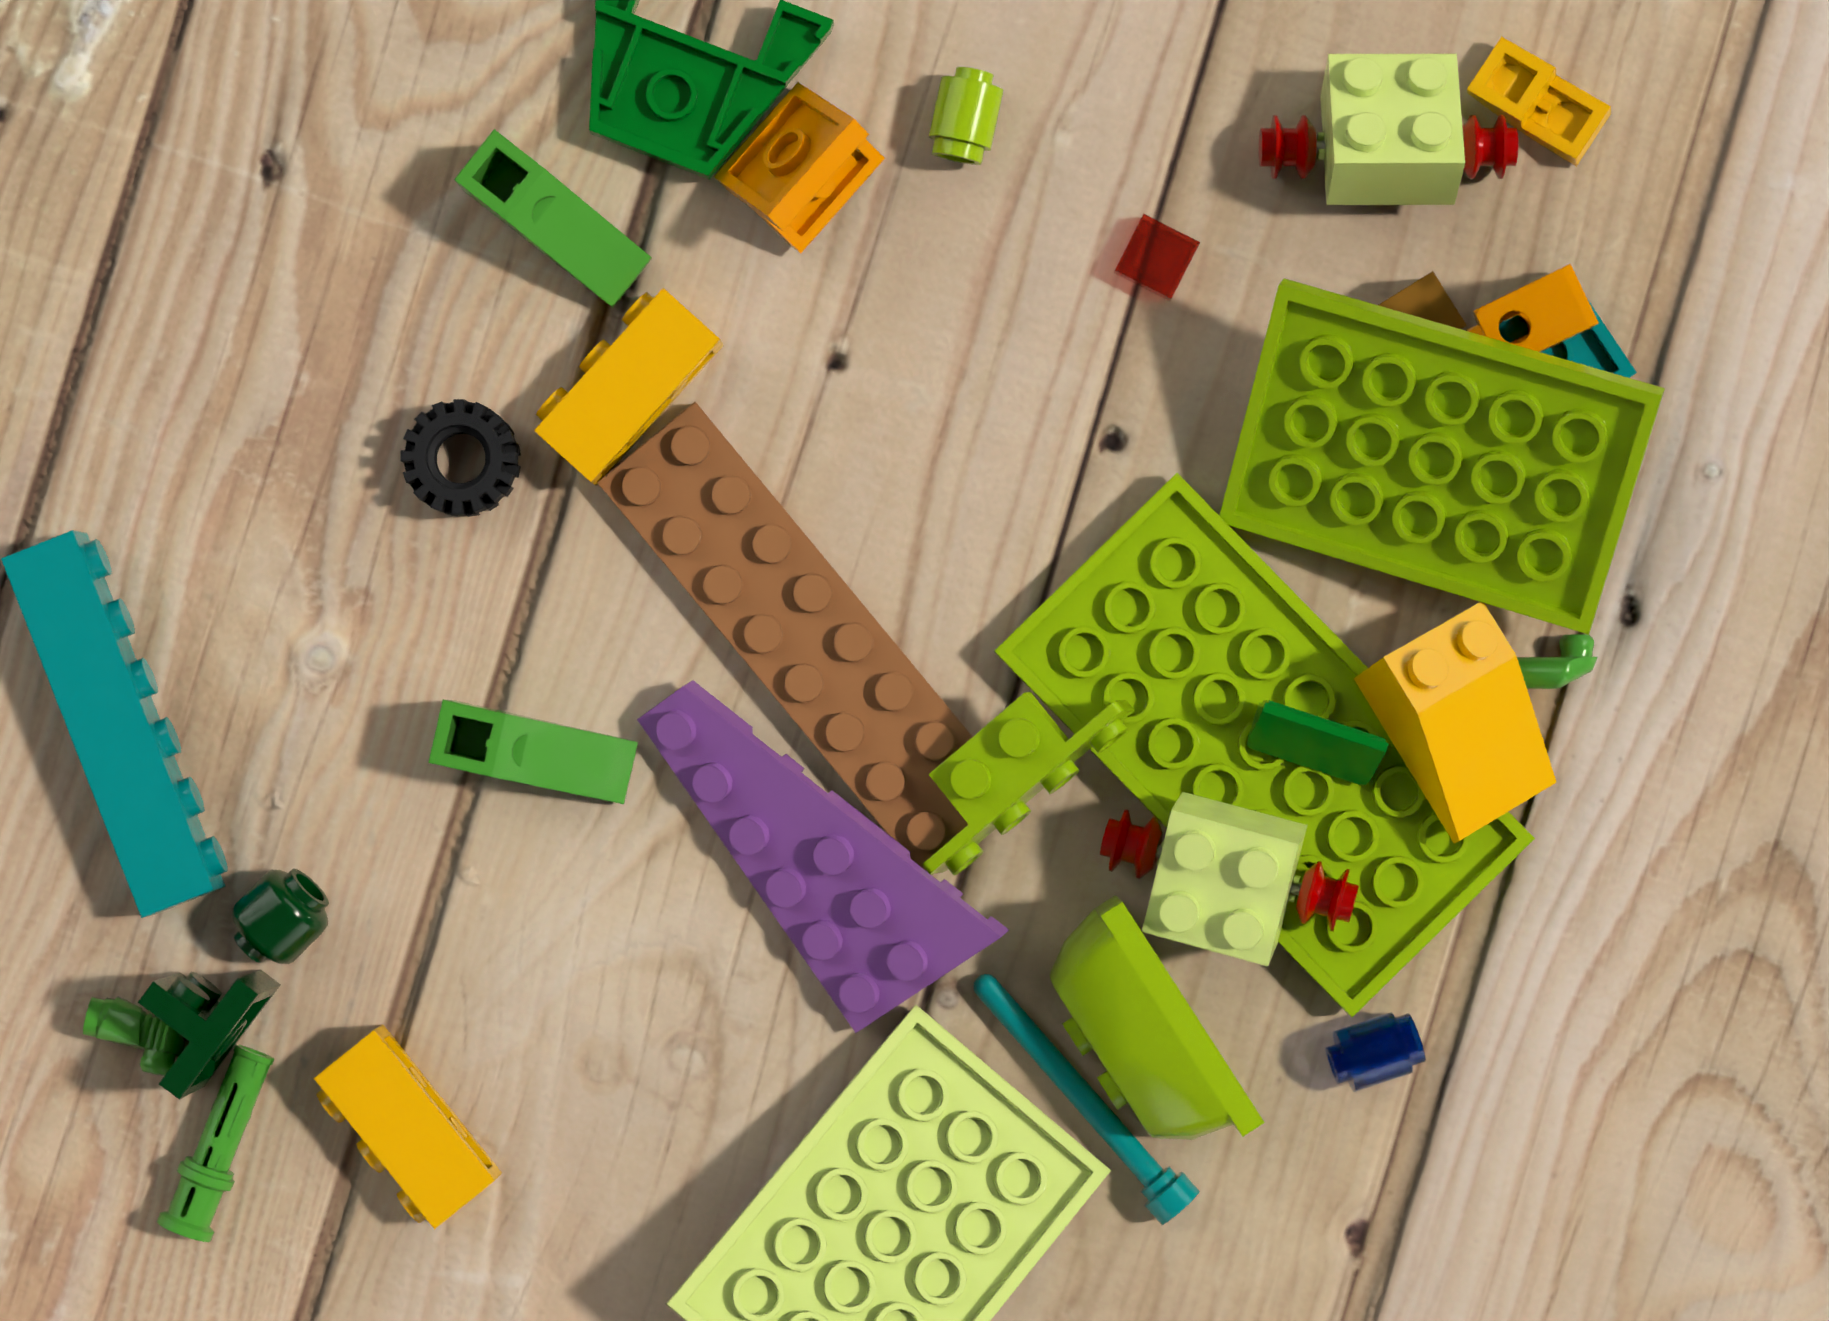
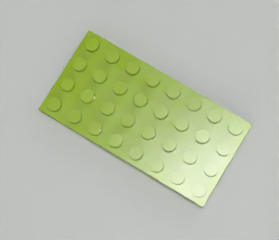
[994,473,1535,1017]

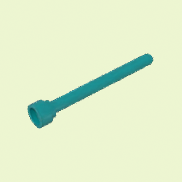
[973,974,1200,1225]

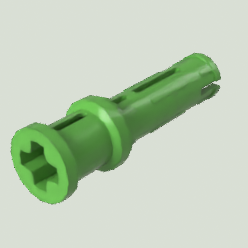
[157,1044,274,1242]

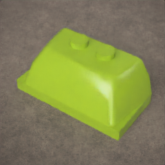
[1049,895,1265,1140]

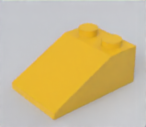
[1353,602,1557,844]

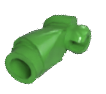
[83,996,185,1076]

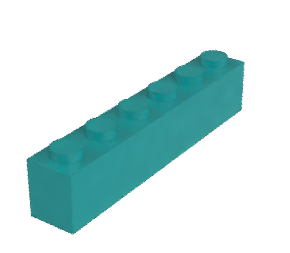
[1,530,228,918]

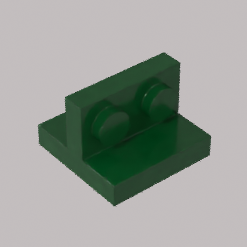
[138,970,281,1100]

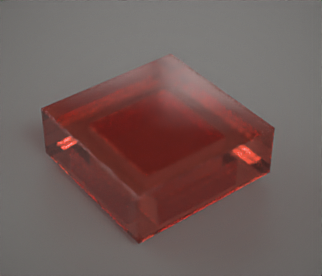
[1114,214,1200,301]

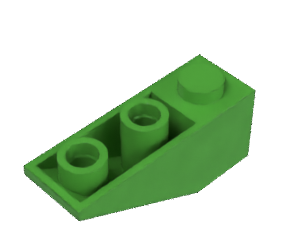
[454,129,652,308]
[428,699,638,804]

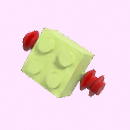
[1259,54,1518,205]
[1100,792,1359,966]

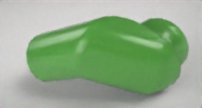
[1517,634,1597,689]

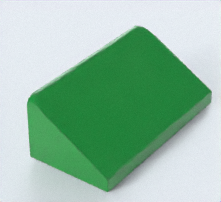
[1247,700,1389,785]

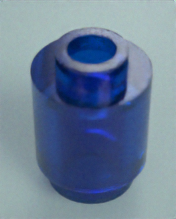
[1325,1012,1426,1092]

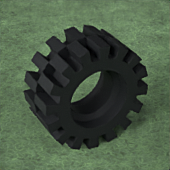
[400,399,521,517]

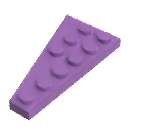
[637,680,1009,1033]

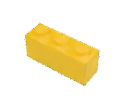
[534,288,724,486]
[313,1025,502,1230]

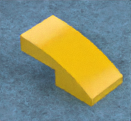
[1467,36,1611,167]

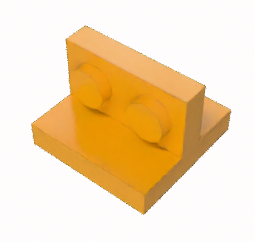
[714,82,885,253]

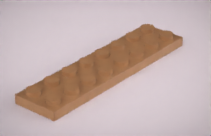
[597,402,973,870]

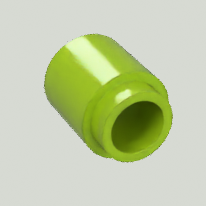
[929,67,1004,165]

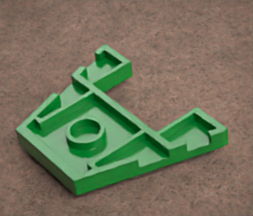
[589,0,834,180]

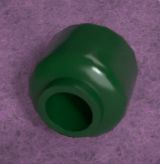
[232,869,329,964]

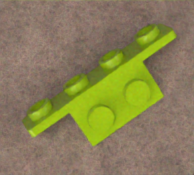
[922,692,1135,875]

